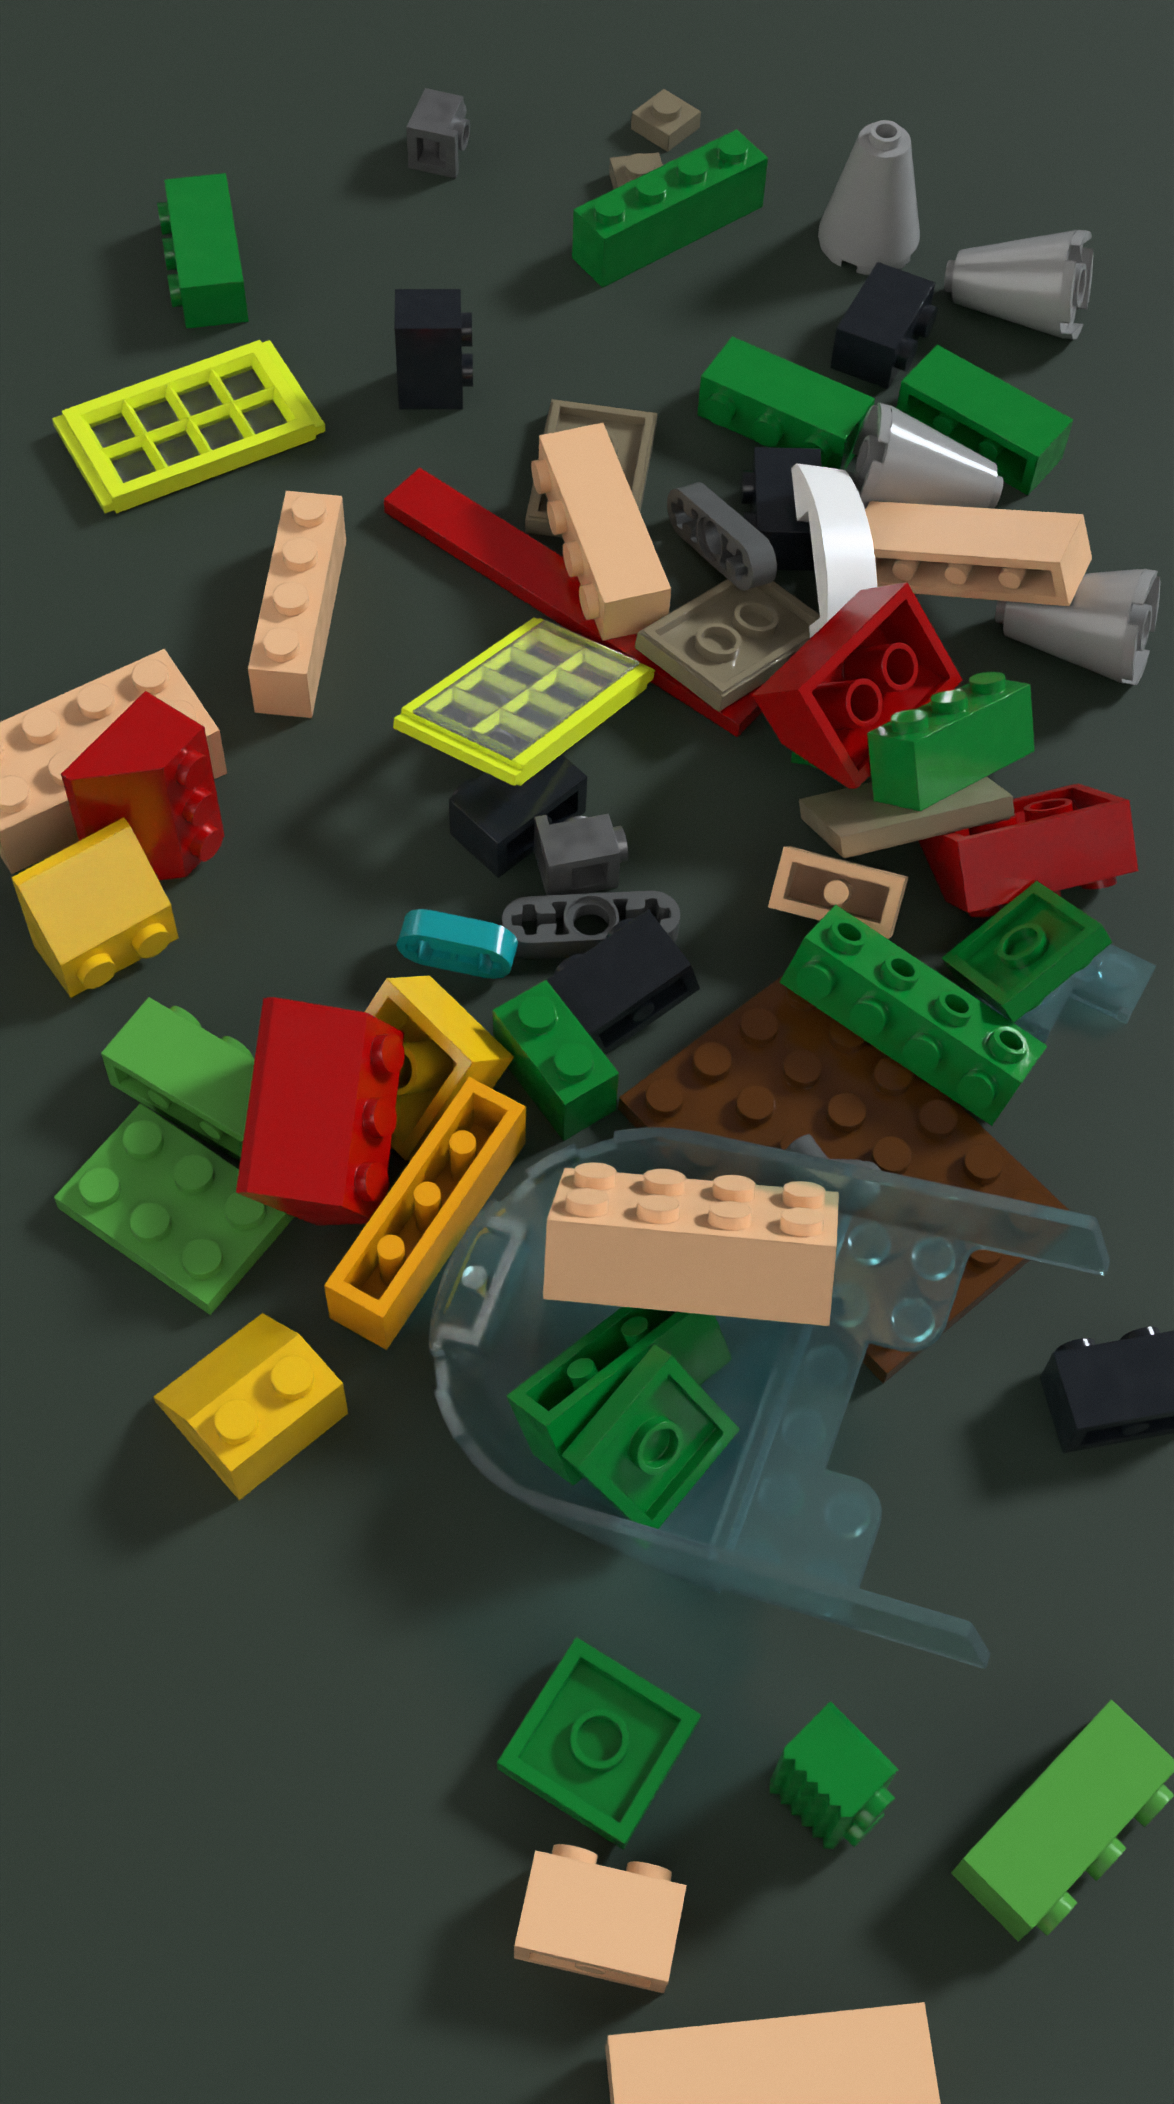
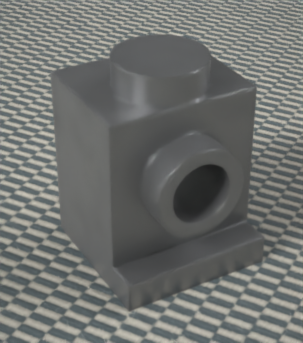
[406,88,470,178]
[534,813,628,895]

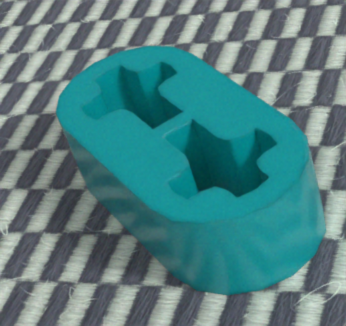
[396,909,518,979]

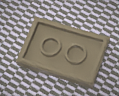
[525,399,657,538]
[635,579,820,712]
[799,777,1014,858]

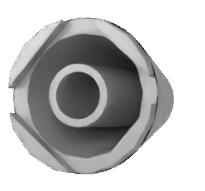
[818,120,920,275]
[944,230,1093,339]
[847,402,1003,509]
[995,568,1161,685]

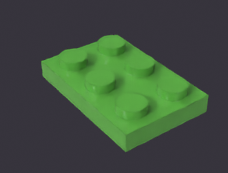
[54,1103,294,1315]

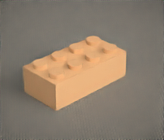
[0,649,227,874]
[543,1163,839,1326]

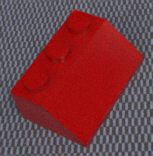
[752,582,963,789]
[61,691,225,880]
[918,783,1138,917]
[236,997,405,1226]

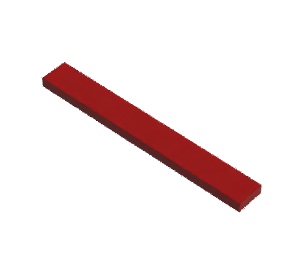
[384,467,763,737]

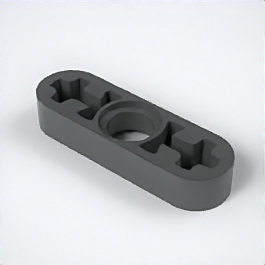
[667,482,777,591]
[502,891,680,959]

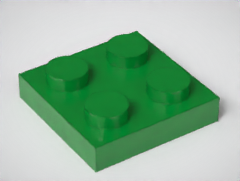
[942,881,1113,1023]
[561,1344,740,1539]
[497,1637,701,1850]

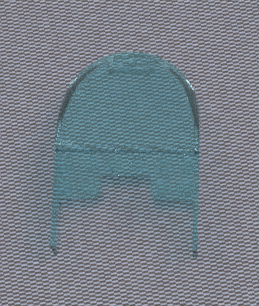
[429,1127,1110,1669]

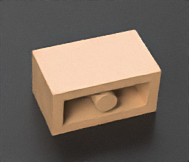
[768,846,909,939]
[514,1844,687,1993]

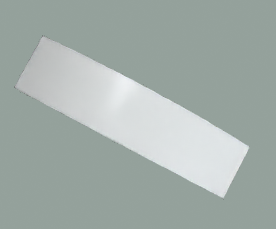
[791,463,877,638]

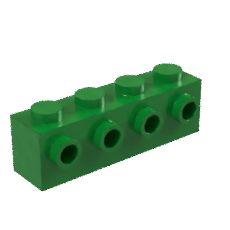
[572,129,768,288]
[780,904,1047,1126]

